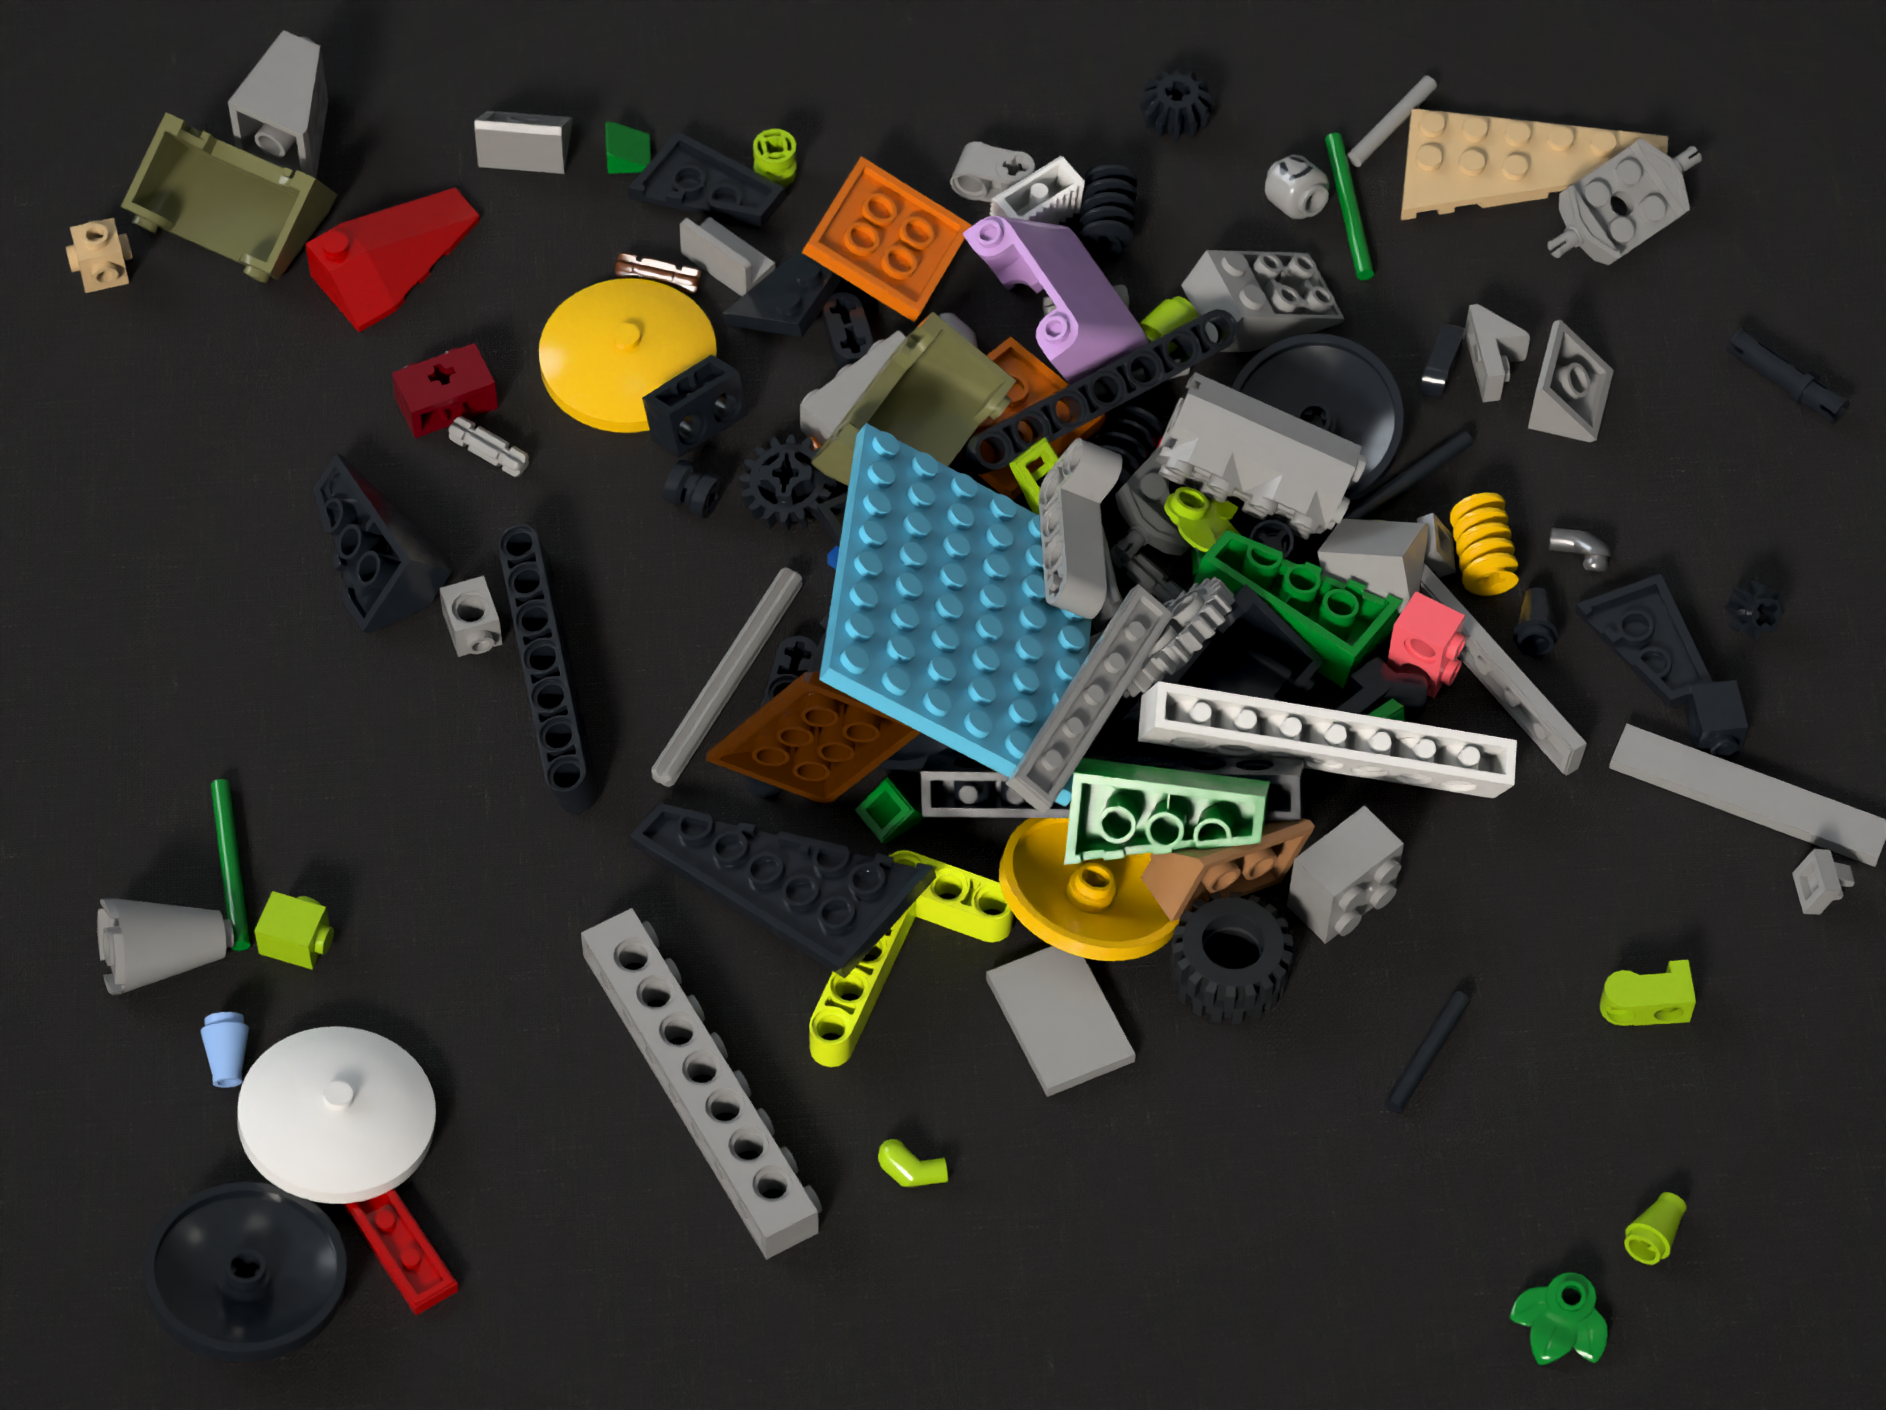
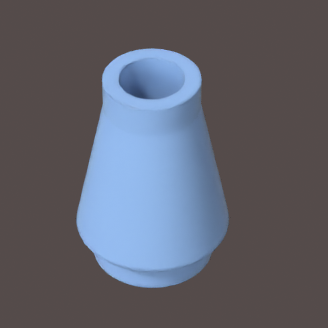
[200,1012,249,1088]

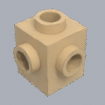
[66,218,132,293]

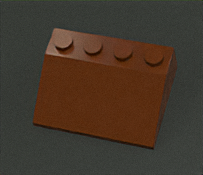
[706,671,921,805]

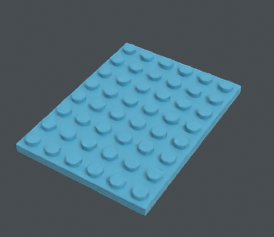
[819,423,1091,806]

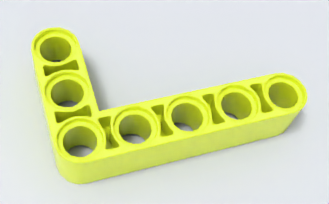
[809,850,1014,1067]

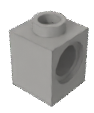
[439,576,502,657]

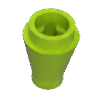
[1624,1192,1686,1265]

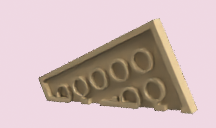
[1401,109,1668,220]

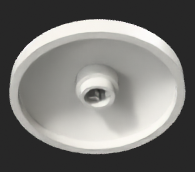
[237,1026,436,1204]

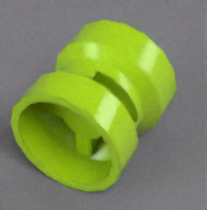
[753,129,797,187]

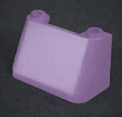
[962,216,1148,384]

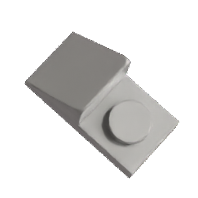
[1465,304,1530,402]

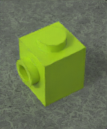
[254,891,334,970]

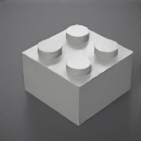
[1287,806,1404,944]

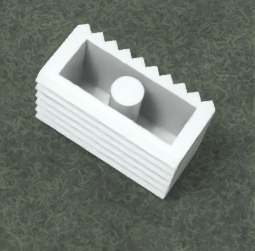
[990,156,1085,225]

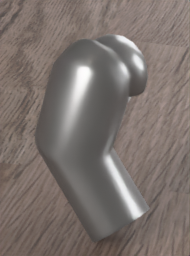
[1549,528,1611,572]

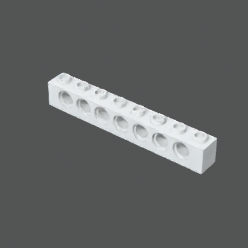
[1138,681,1517,798]

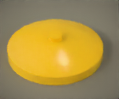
[539,278,717,433]
[999,818,1179,961]

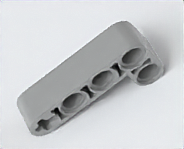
[1039,438,1122,619]

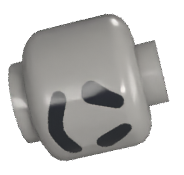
[1265,155,1329,219]

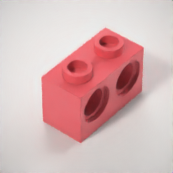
[1387,591,1467,698]

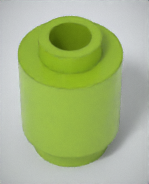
[1139,296,1199,355]

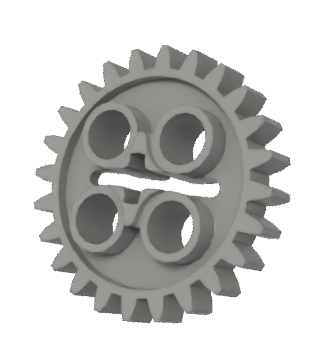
[1123,577,1235,698]

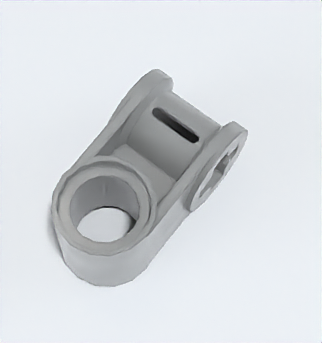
[950,142,1035,202]

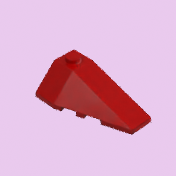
[305,188,480,332]

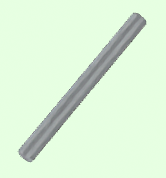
[651,567,802,787]

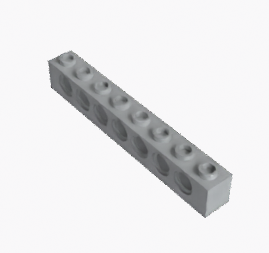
[581,908,822,1259]

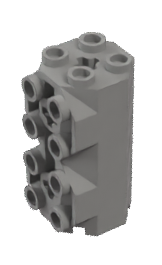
[1155,372,1368,539]

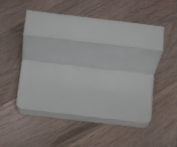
[680,217,775,296]

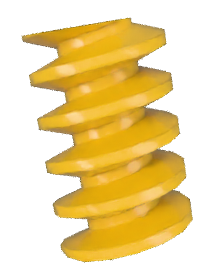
[1450,492,1519,596]

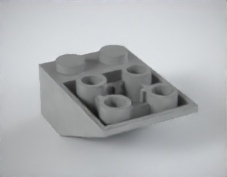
[1181,250,1344,352]

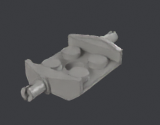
[1548,138,1702,265]

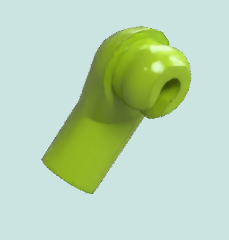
[878,1139,948,1187]

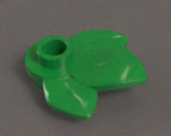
[1510,1272,1608,1365]

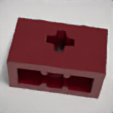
[392,343,498,438]

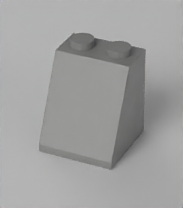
[228,30,328,178]

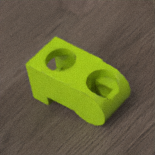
[1600,960,1696,1026]

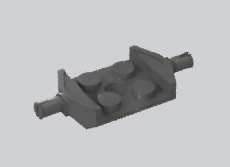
[1114,446,1235,562]

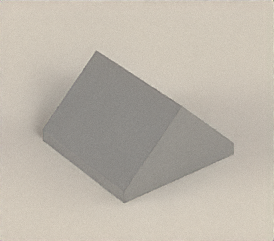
[475,111,572,174]
[1528,319,1614,442]
[1318,519,1429,614]

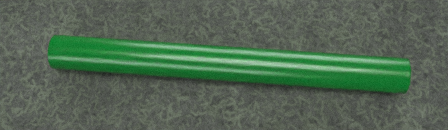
[1325,133,1374,280]
[211,779,250,951]

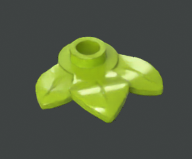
[1164,487,1242,553]

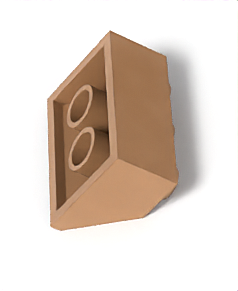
[1141,818,1315,922]

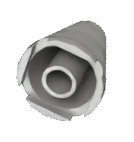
[97,898,234,995]

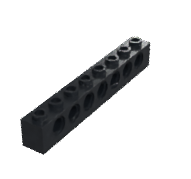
[921,755,1305,821]

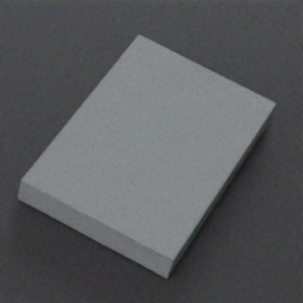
[986,946,1135,1097]

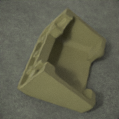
[121,112,338,284]
[811,312,1016,486]

